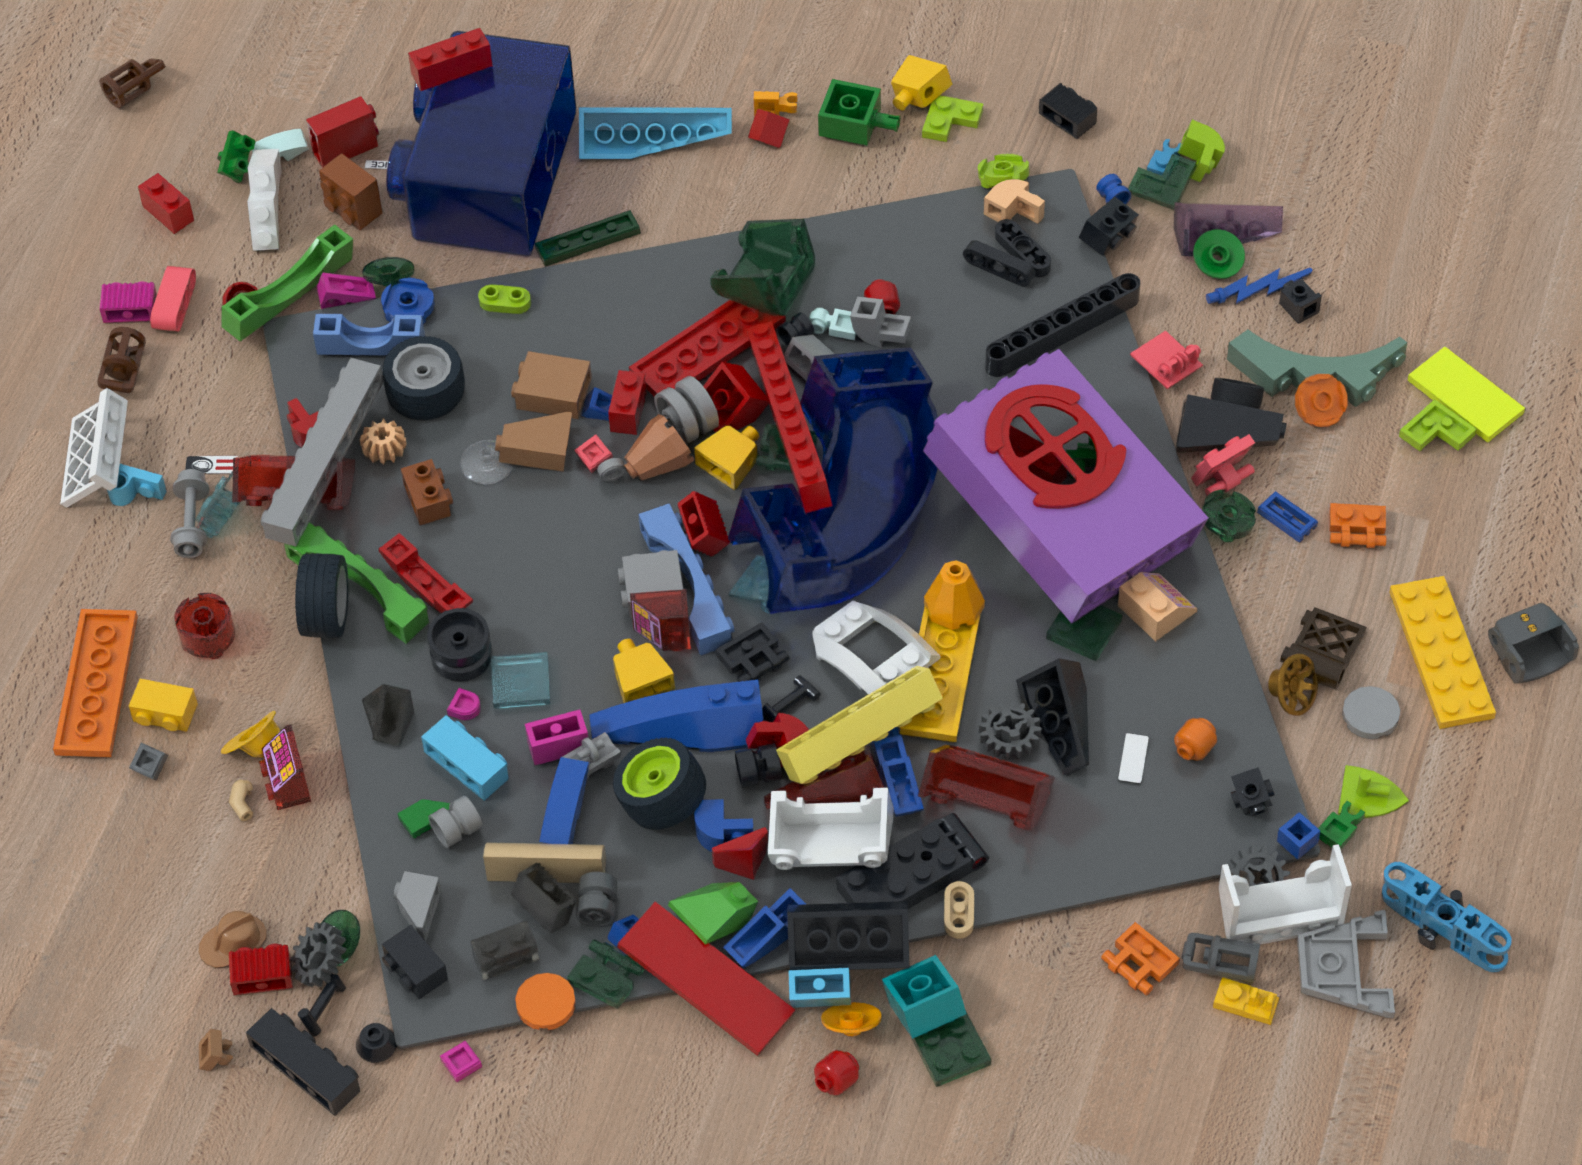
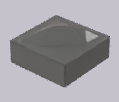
[129,742,168,781]

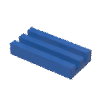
[1257,491,1318,543]

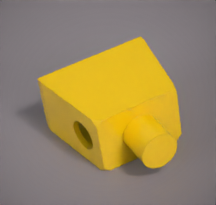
[891,55,952,111]
[694,426,759,490]
[613,638,675,703]

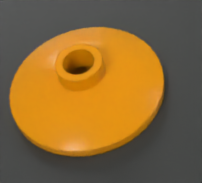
[821,1002,882,1036]

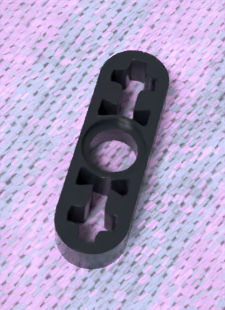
[995,219,1051,277]
[963,240,1036,287]

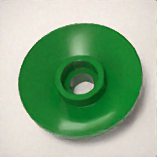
[1193,229,1245,279]

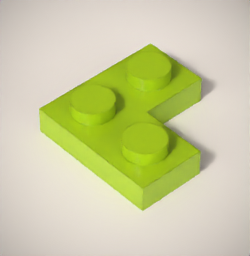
[922,95,983,142]
[1399,399,1477,451]

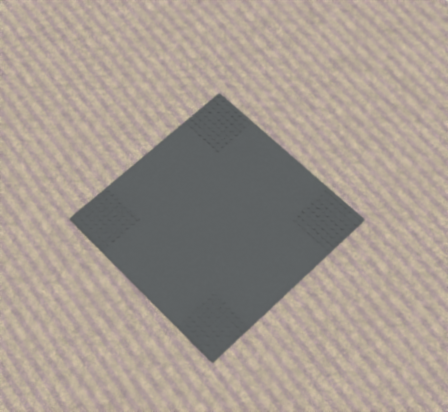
[263,169,1320,1049]

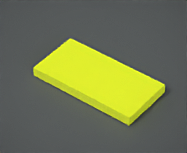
[1407,346,1525,443]

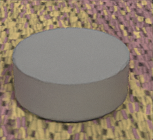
[597,458,626,482]

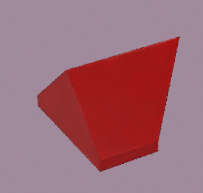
[712,827,768,880]

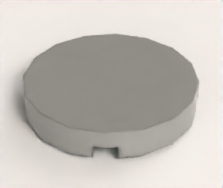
[1342,686,1400,739]

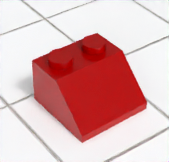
[703,362,769,432]

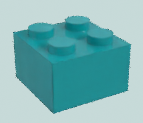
[882,955,967,1039]

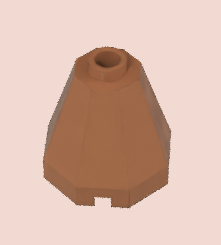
[624,414,694,480]

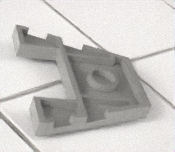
[1297,910,1395,1018]

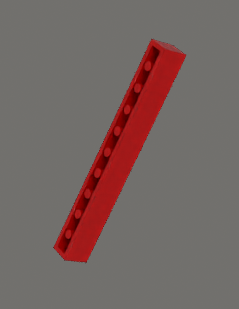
[746,322,832,513]

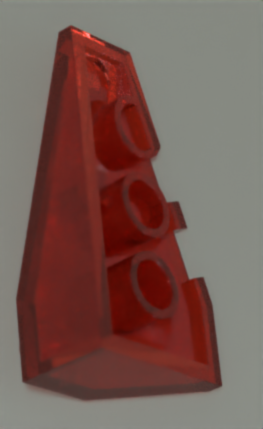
[764,746,885,809]

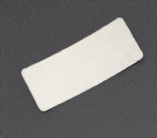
[1118,733,1149,783]

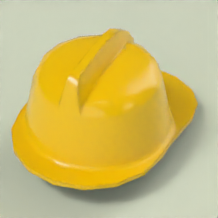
[221,711,285,758]

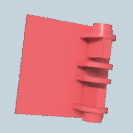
[1130,331,1203,389]

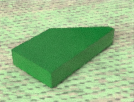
[397,799,450,839]

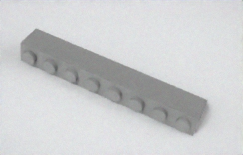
[261,358,384,547]

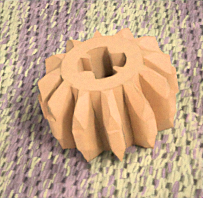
[360,418,407,465]

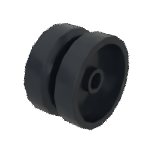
[427,608,493,681]

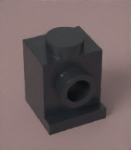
[1279,279,1322,324]

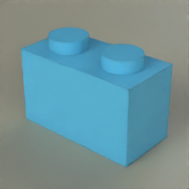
[789,968,851,1008]

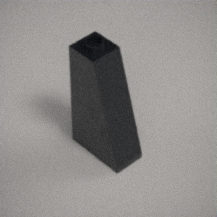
[1175,394,1287,453]

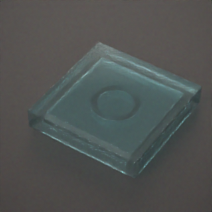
[491,652,551,709]

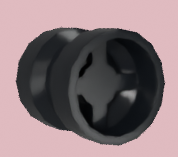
[777,312,814,347]

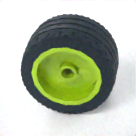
[613,738,706,830]

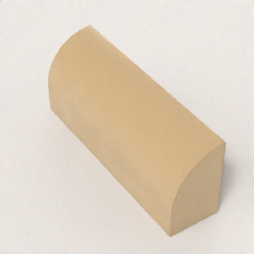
[483,843,606,883]

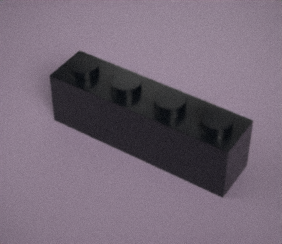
[246,1008,360,1116]

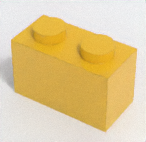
[129,678,198,732]

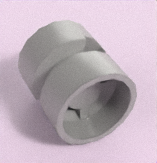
[428,795,483,848]

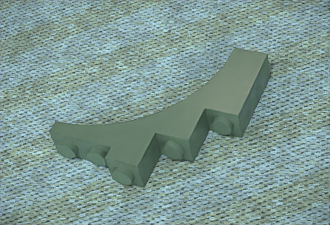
[1227,329,1407,407]

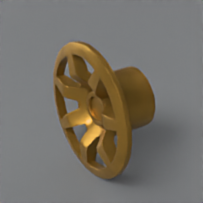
[1268,654,1318,716]

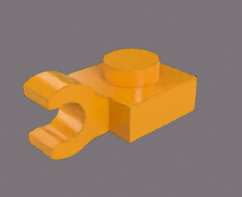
[753,91,798,116]

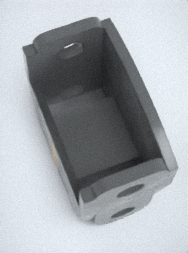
[1488,603,1579,684]

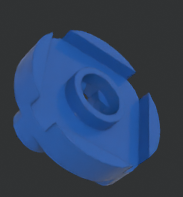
[381,278,435,324]

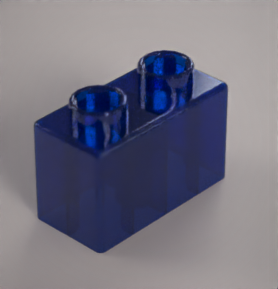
[386,31,577,257]

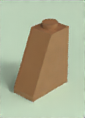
[495,412,572,471]

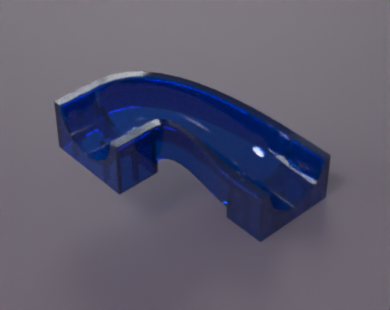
[728,347,938,614]

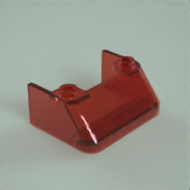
[232,455,355,510]
[918,745,1055,830]

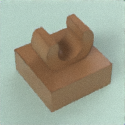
[199,1029,233,1071]

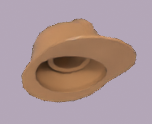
[198,911,267,968]

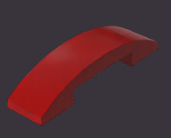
[379,533,473,613]

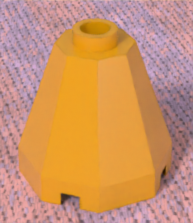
[924,560,985,630]

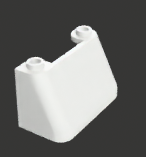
[768,788,894,870]

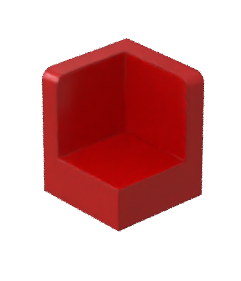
[748,109,790,148]

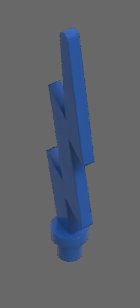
[1206,268,1313,304]

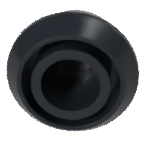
[356,1023,397,1063]

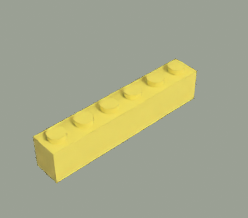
[776,666,943,784]

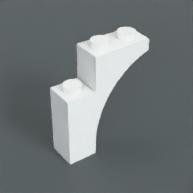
[247,149,282,251]

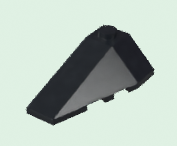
[1016,658,1089,776]

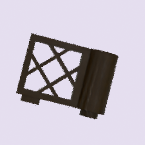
[1280,607,1367,689]

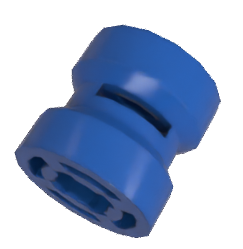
[1096,173,1131,204]

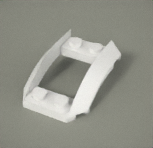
[812,601,941,694]

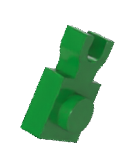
[1318,801,1365,850]

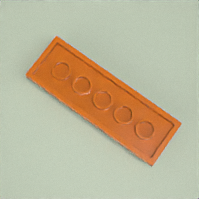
[53,609,138,757]

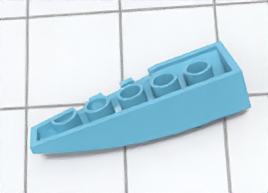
[579,107,732,159]

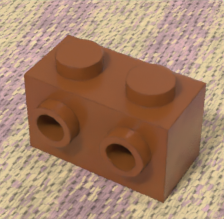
[401,459,453,525]

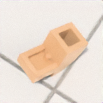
[984,179,1045,224]

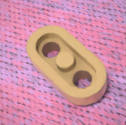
[944,881,974,939]

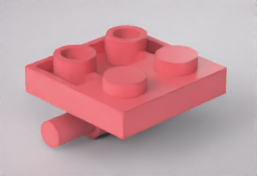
[1191,434,1255,498]

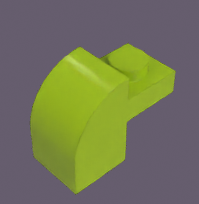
[1178,119,1225,182]

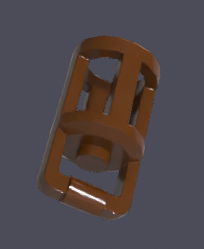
[99,58,166,108]
[97,327,146,393]

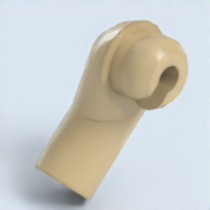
[229,779,253,821]

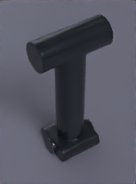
[762,675,821,722]
[1417,890,1464,950]
[298,973,346,1036]

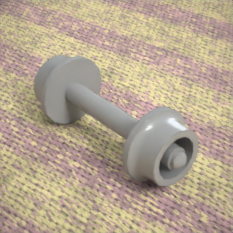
[170,469,209,558]

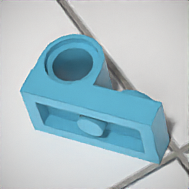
[107,464,167,506]

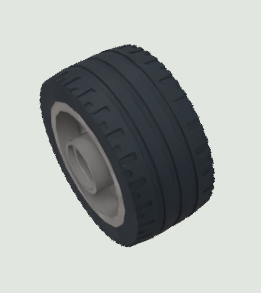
[383,336,465,420]
[295,553,349,638]

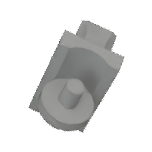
[563,732,621,779]

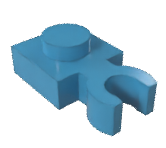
[1146,139,1181,181]

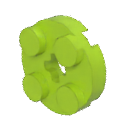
[978,154,1030,188]

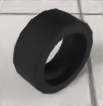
[1211,378,1264,409]

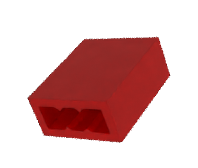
[306,96,379,168]

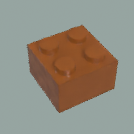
[319,153,383,231]

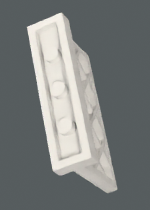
[60,388,128,508]

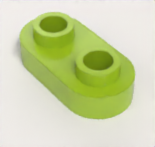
[478,285,531,314]

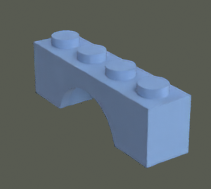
[313,314,425,355]

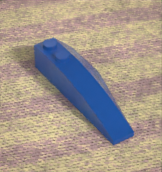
[589,680,763,752]

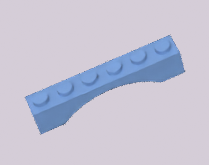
[638,504,735,655]

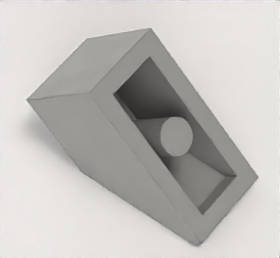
[394,871,441,942]

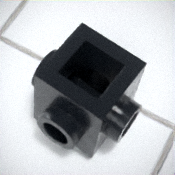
[1230,767,1275,816]

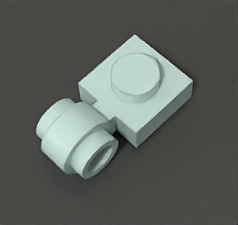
[809,308,856,340]

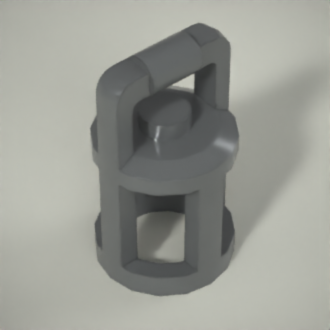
[1181,933,1261,984]

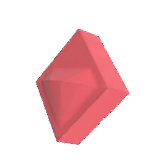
[574,435,613,473]

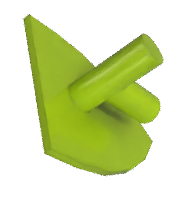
[1338,765,1409,818]

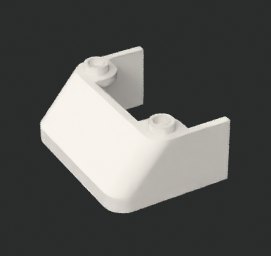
[1219,844,1352,944]

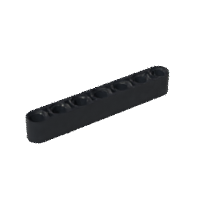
[985,273,1141,377]

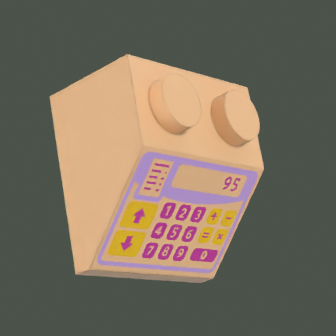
[1118,572,1197,642]

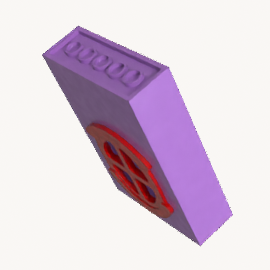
[923,349,1208,623]

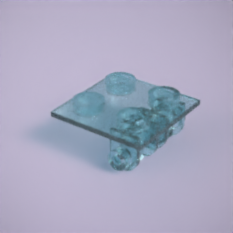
[195,470,241,538]
[728,555,800,613]

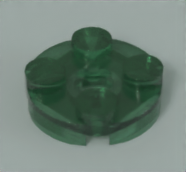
[1202,490,1256,542]

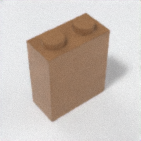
[511,351,592,419]

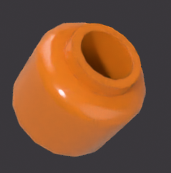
[1174,718,1217,761]

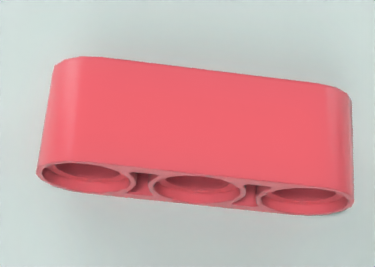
[150,266,196,332]

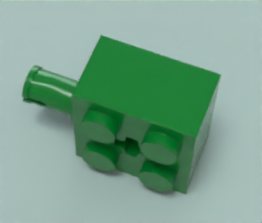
[818,79,901,146]

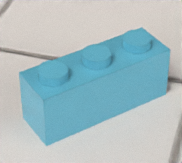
[421,715,509,801]

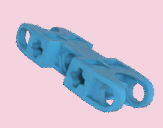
[1382,862,1511,972]

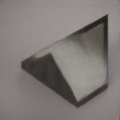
[362,684,415,746]

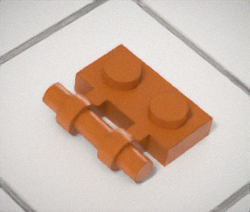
[1329,503,1386,548]
[1101,922,1180,996]

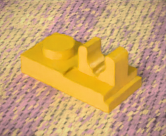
[1213,977,1279,1025]

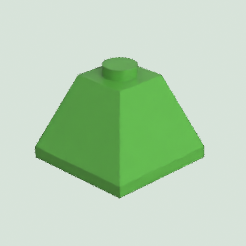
[668,882,758,944]

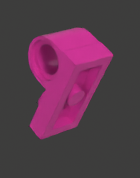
[317,273,376,309]

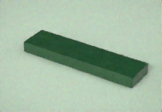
[535,210,641,267]

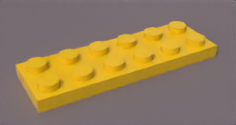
[1389,576,1496,729]
[900,607,981,742]

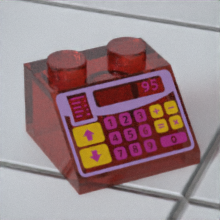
[630,589,691,651]
[259,725,311,810]

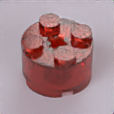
[174,593,235,659]

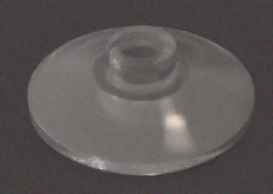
[460,439,514,485]

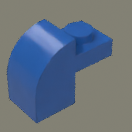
[694,799,754,852]

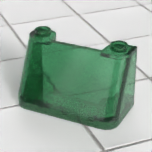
[710,219,815,316]

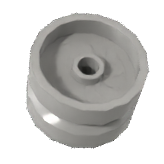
[654,376,719,445]

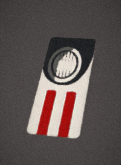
[185,456,238,473]

